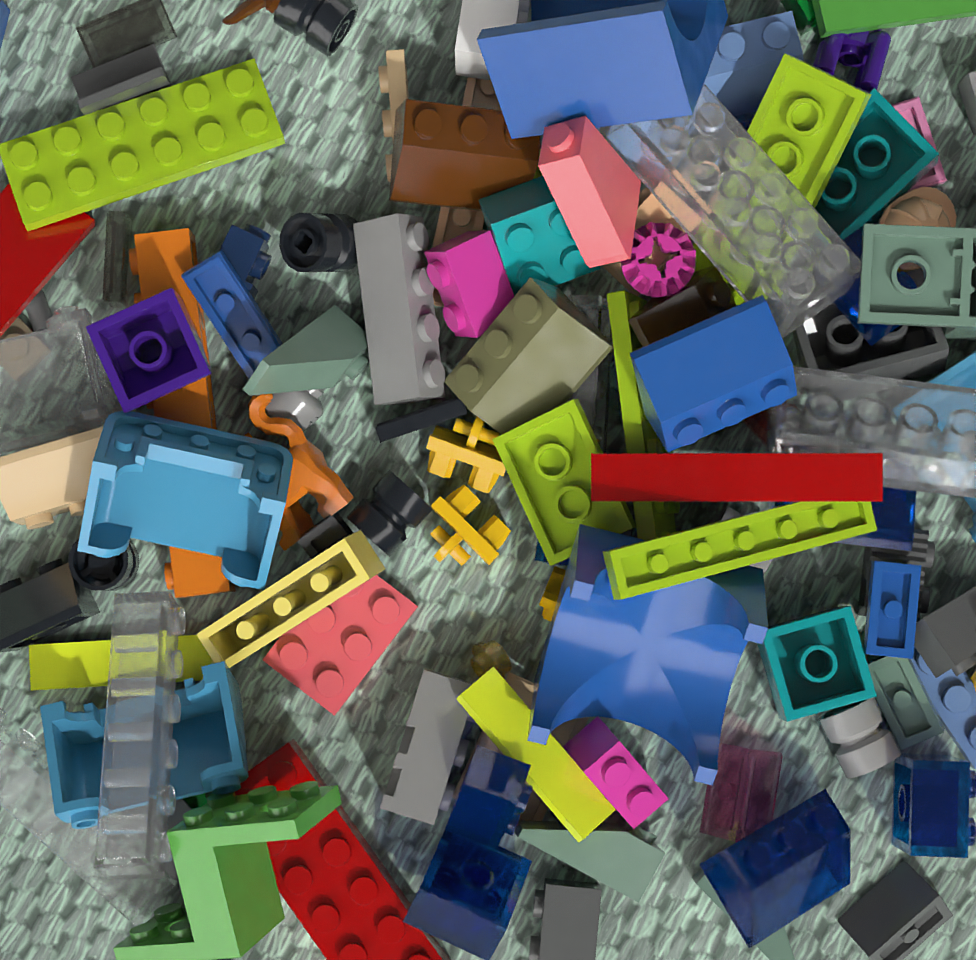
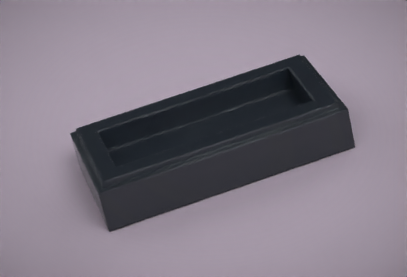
[375,397,467,443]

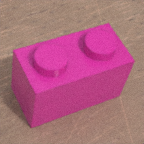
[424,230,514,338]
[563,716,669,829]

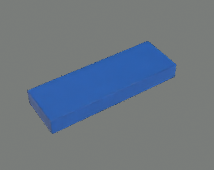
[181,249,283,379]

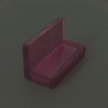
[700,742,783,843]

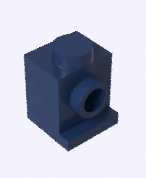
[219,224,272,299]

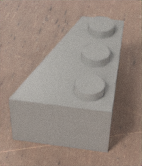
[380,668,475,825]

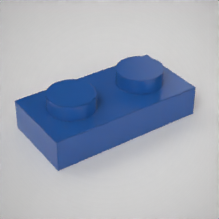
[863,561,922,659]

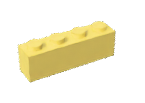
[196,530,386,668]

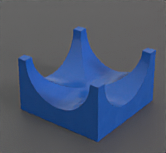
[527,524,768,786]

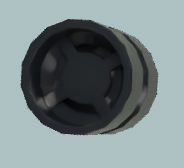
[273,0,358,56]
[279,213,358,272]
[346,470,433,557]
[69,539,139,591]

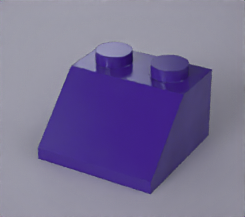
[86,288,212,413]

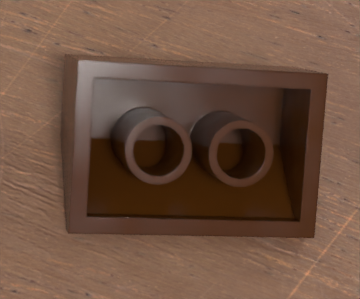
[389,99,540,211]

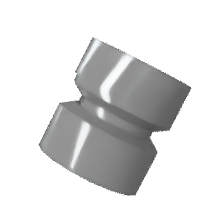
[818,697,901,779]

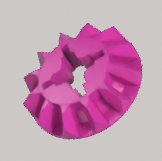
[620,222,696,297]

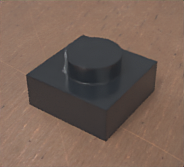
[298,512,354,559]

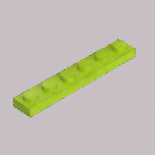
[603,502,877,600]

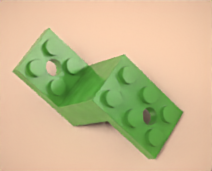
[113,781,342,960]

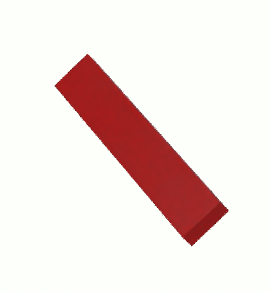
[591,453,883,502]

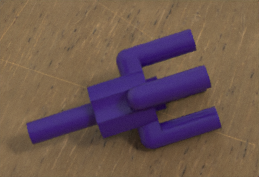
[813,29,891,93]

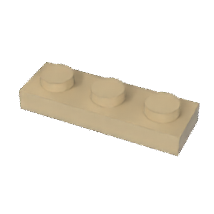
[378,49,409,182]

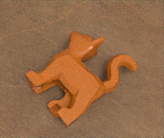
[243,394,354,551]

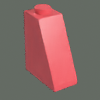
[538,116,641,268]

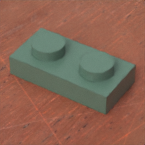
[867,656,945,750]

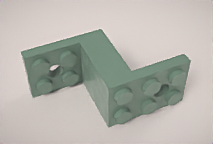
[857,224,976,340]

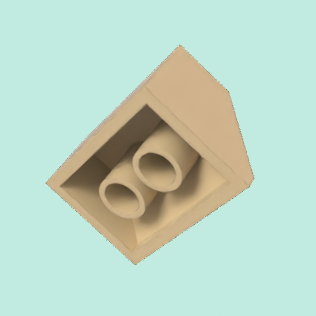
[0,426,103,530]

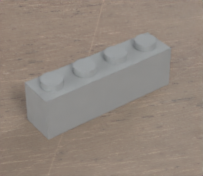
[353,213,445,405]

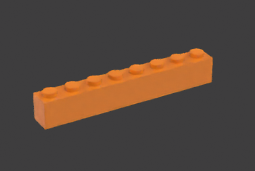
[129,228,236,598]

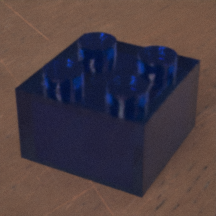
[892,753,976,858]
[403,822,532,960]

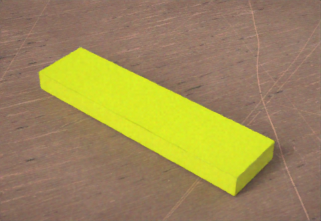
[29,635,214,691]
[456,667,616,842]

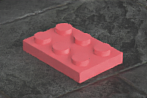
[262,575,418,716]

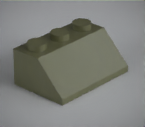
[445,277,613,434]

